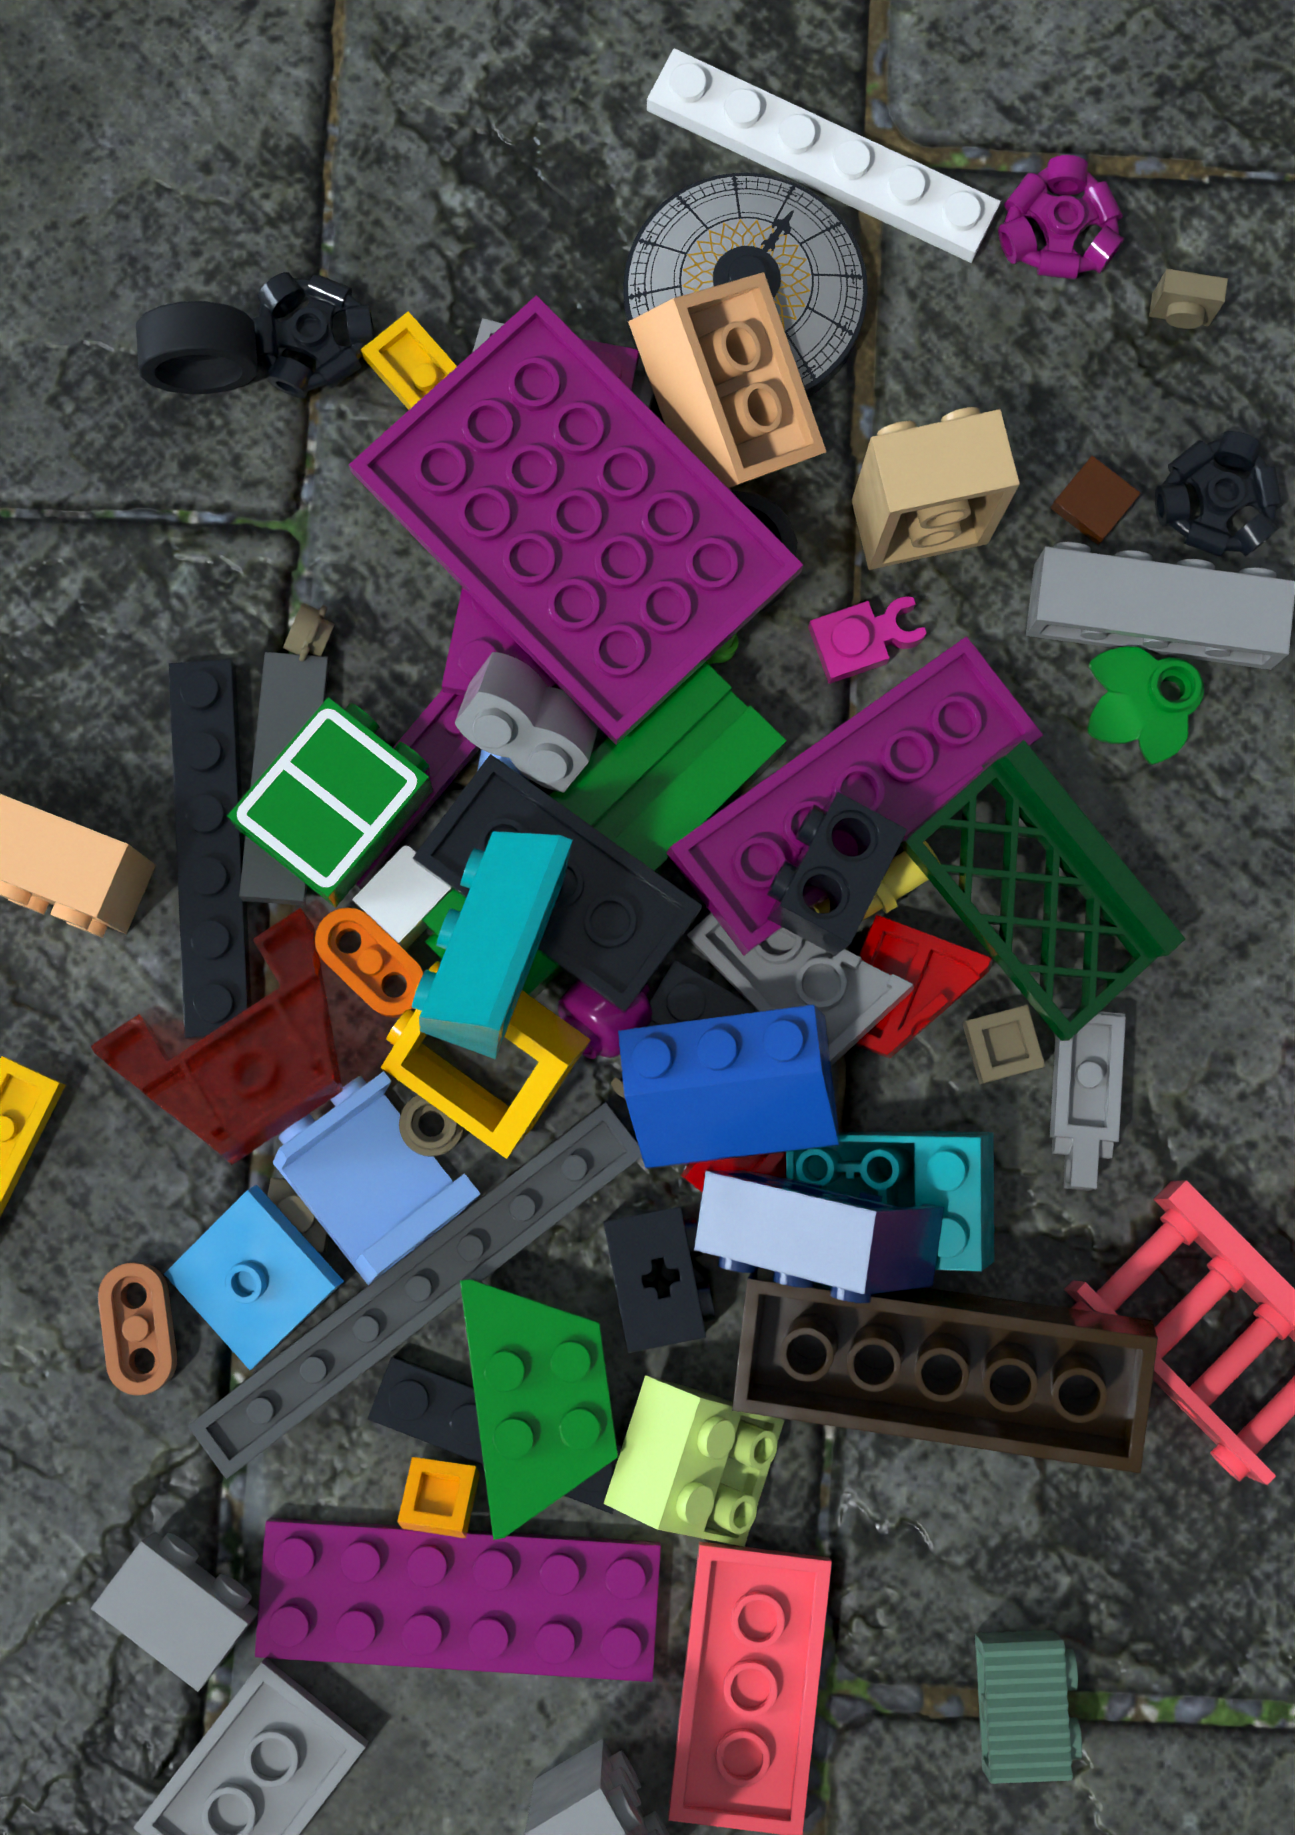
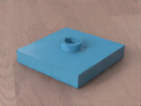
[164,1185,344,1370]

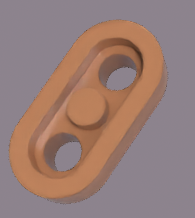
[98,1262,177,1395]

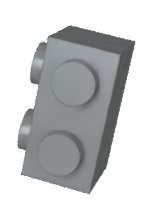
[91,1532,258,1692]

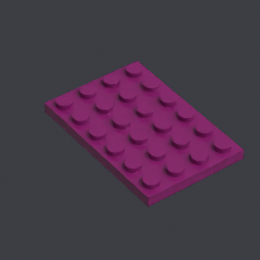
[349,295,803,745]

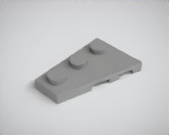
[687,913,914,1066]

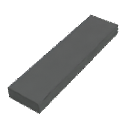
[239,652,329,906]

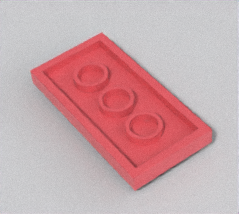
[668,1541,832,1835]

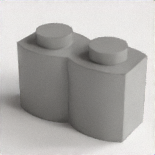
[455,652,598,792]

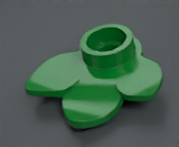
[1087,646,1204,765]

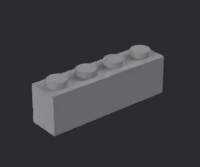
[1026,542,1295,670]

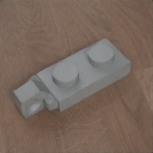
[1050,1008,1126,1191]

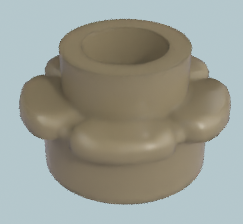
[283,602,335,662]

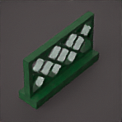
[900,740,1185,1041]

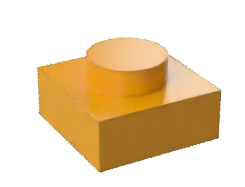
[397,1457,480,1538]

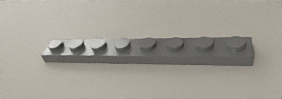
[187,1102,642,1479]

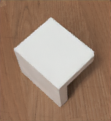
[352,846,453,951]

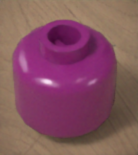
[558,980,652,1059]

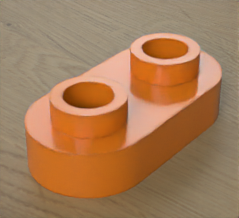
[315,908,424,1018]

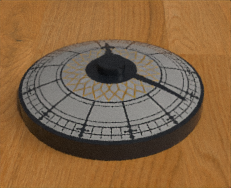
[623,172,868,397]

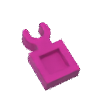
[808,597,927,684]

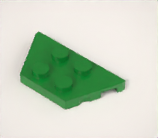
[460,1278,618,1540]

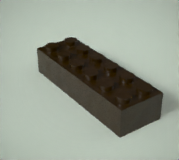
[732,1267,1158,1473]

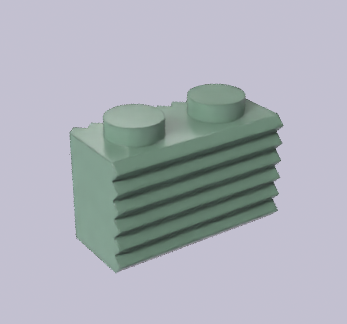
[975,1630,1082,1784]

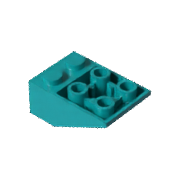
[786,1131,995,1271]

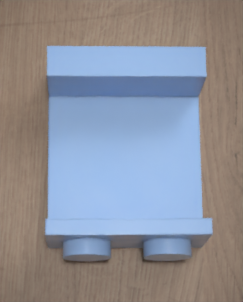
[273,1071,480,1286]

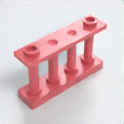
[1064,1180,1295,1485]

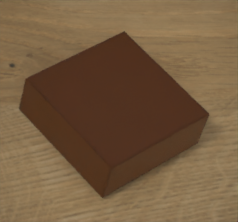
[1051,456,1141,546]

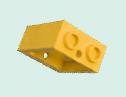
[381,961,591,1159]

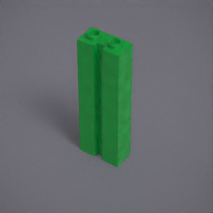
[422,662,787,998]

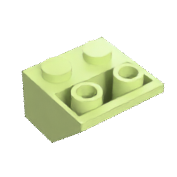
[604,1375,785,1547]

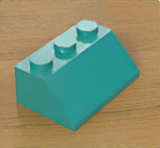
[412,831,573,1059]

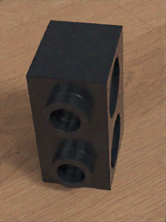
[767,792,908,956]

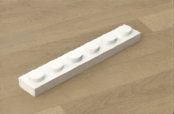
[647,48,1001,263]

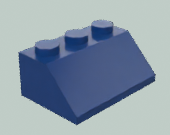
[618,1005,840,1169]

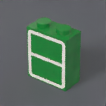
[227,697,433,908]

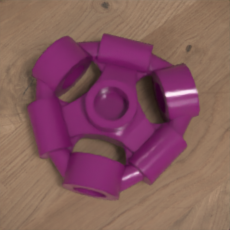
[998,155,1125,279]

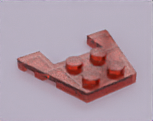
[91,908,343,1165]

